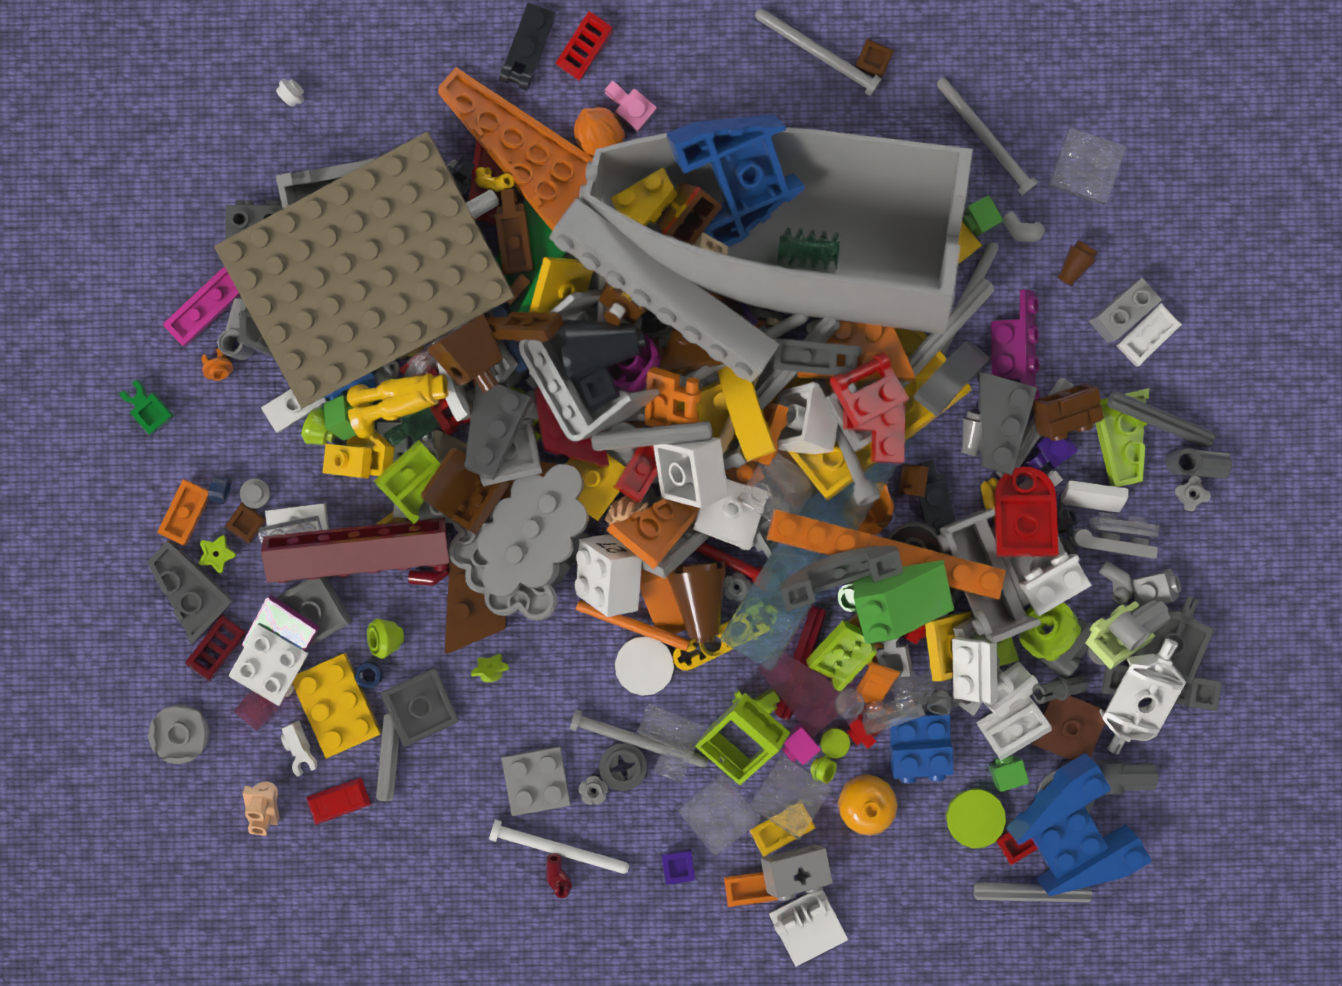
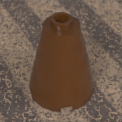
[667,561,726,643]

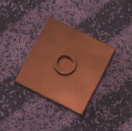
[1031,696,1106,761]

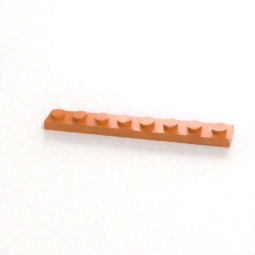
[766,509,1006,599]

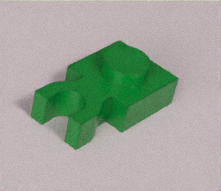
[119,380,174,435]

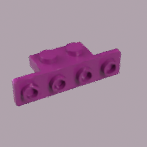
[991,289,1040,410]

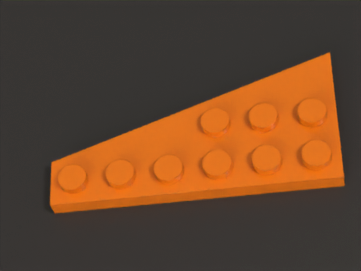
[438,67,593,231]

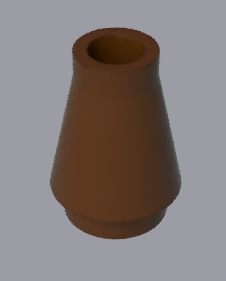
[1057,241,1098,287]

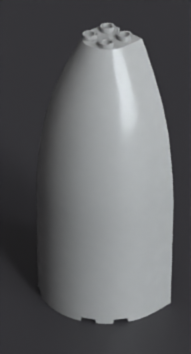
[579,128,973,334]

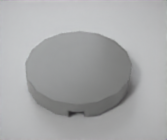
[148,704,210,764]

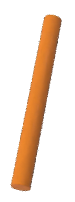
[576,599,691,651]

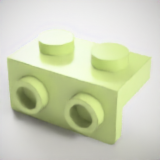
[1086,601,1155,669]

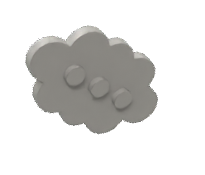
[478,464,589,597]
[449,502,560,621]

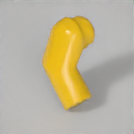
[475,167,514,192]

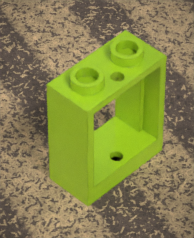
[695,693,790,785]

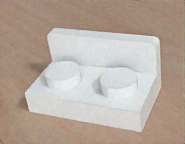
[1019,552,1092,616]

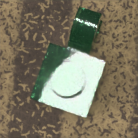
[383,407,440,446]

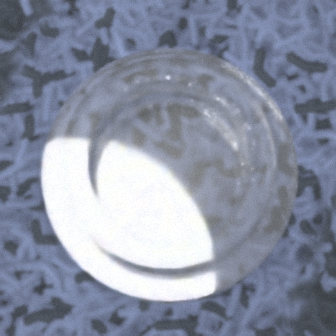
[835,688,864,719]

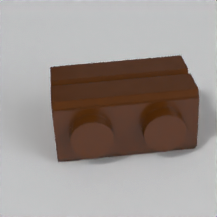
[1032,383,1104,441]

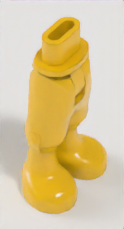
[347,374,449,438]

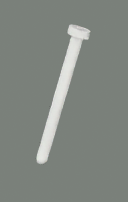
[489,820,629,874]

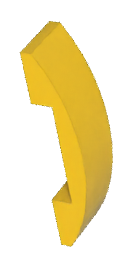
[717,366,776,462]

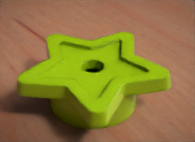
[199,535,237,573]
[471,654,509,682]

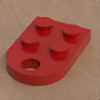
[994,467,1059,557]

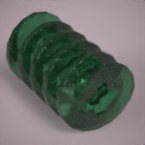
[777,227,840,271]

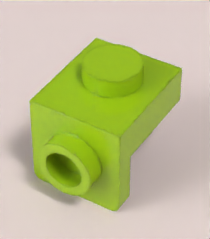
[732,688,780,714]

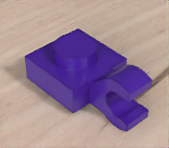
[1023,437,1078,470]

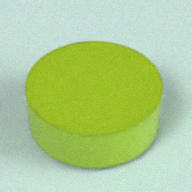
[820,727,850,758]

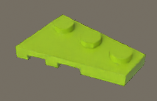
[1095,388,1149,487]

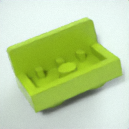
[806,620,877,691]

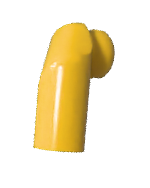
[980,477,998,522]

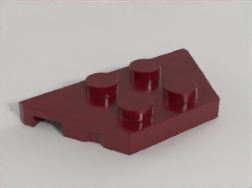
[534,387,609,468]

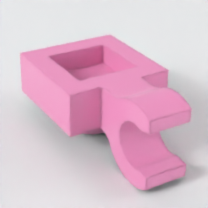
[605,81,657,132]

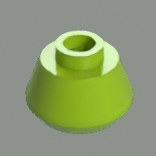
[301,406,336,445]
[367,618,404,659]

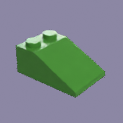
[853,560,954,644]

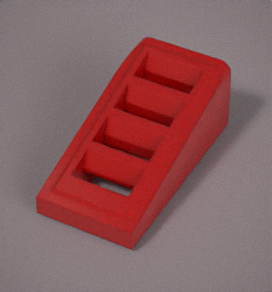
[555,11,614,82]

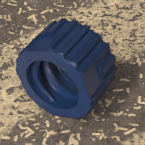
[208,476,232,504]
[355,661,383,689]

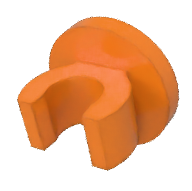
[201,348,233,381]

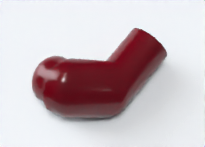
[408,563,451,586]
[546,853,572,898]

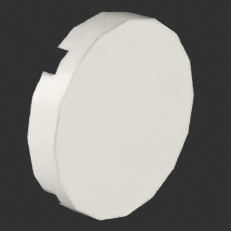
[615,636,674,696]

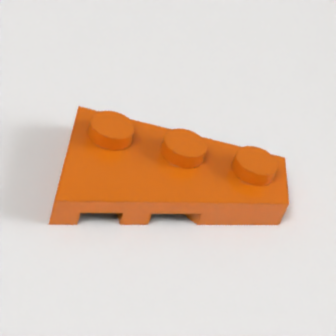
[607,498,699,569]

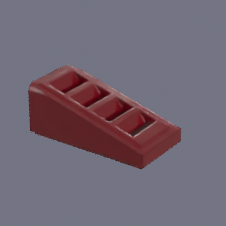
[185,615,246,682]

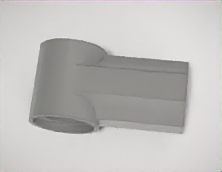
[218,298,254,360]
[1109,600,1171,652]

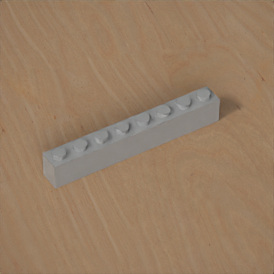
[549,198,780,383]

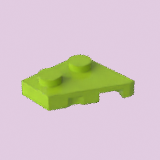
[374,440,440,524]

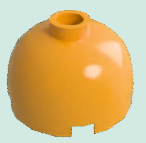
[837,774,898,836]

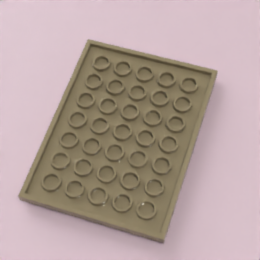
[214,132,515,409]

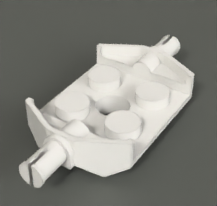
[1099,638,1186,754]

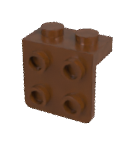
[421,448,509,535]

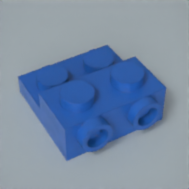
[889,711,953,783]

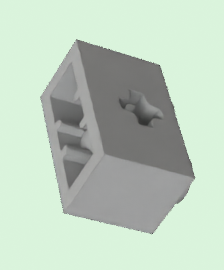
[1089,278,1162,343]
[761,844,833,901]

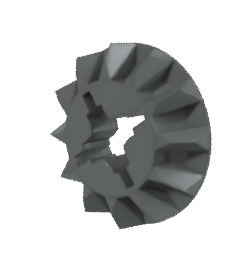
[599,743,647,791]

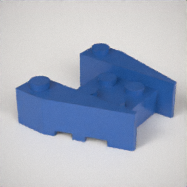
[666,114,805,247]
[1007,753,1152,896]

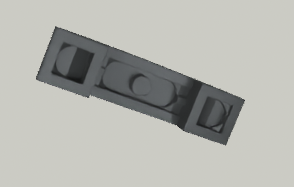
[913,340,992,417]
[779,546,903,611]
[1101,664,1222,711]

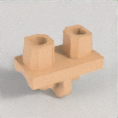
[243,781,280,836]

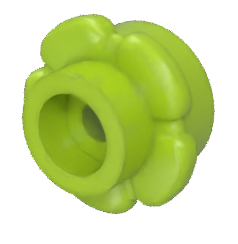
[810,755,837,784]

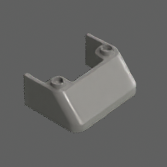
[519,290,660,441]
[937,509,1041,643]

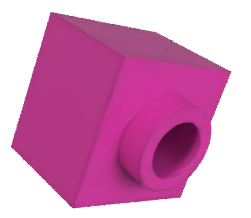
[782,723,821,765]

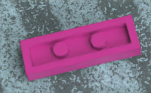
[162,266,240,347]

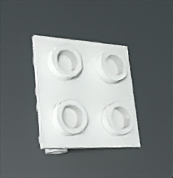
[229,624,309,706]
[769,890,848,967]

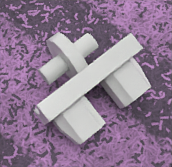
[983,661,1038,717]

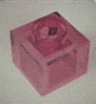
[234,691,279,731]

